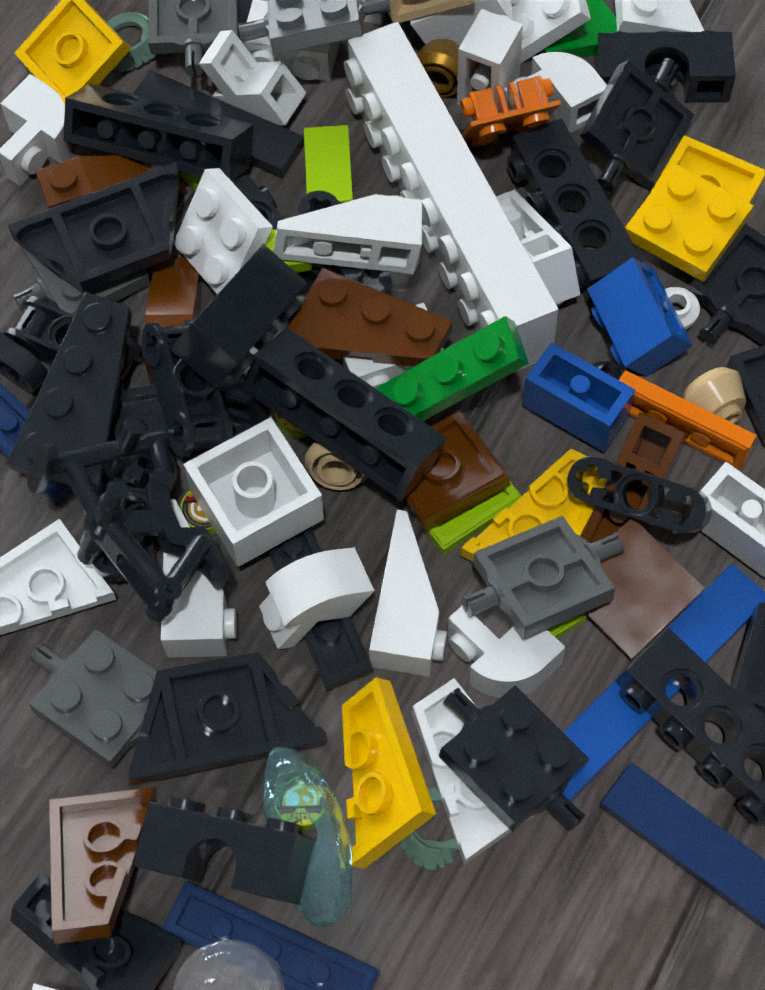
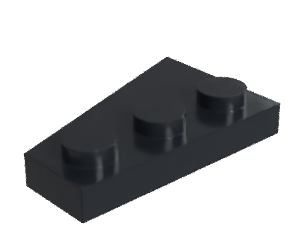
[10,873,183,990]

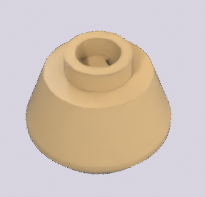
[683,367,746,424]
[305,441,368,490]

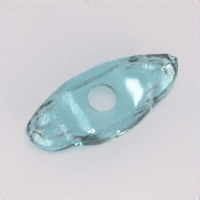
[263,747,353,928]

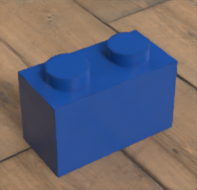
[587,257,693,376]
[523,342,635,453]

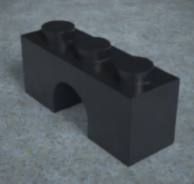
[594,30,736,103]
[133,796,315,905]

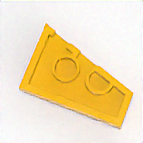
[460,449,607,562]
[342,677,436,869]

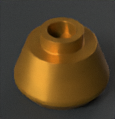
[416,39,459,97]

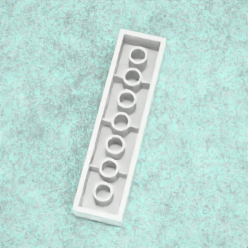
[344,22,559,373]

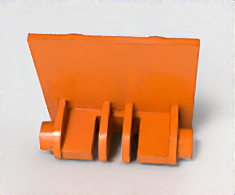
[460,75,561,147]

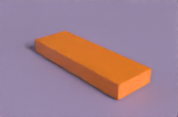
[619,370,757,471]

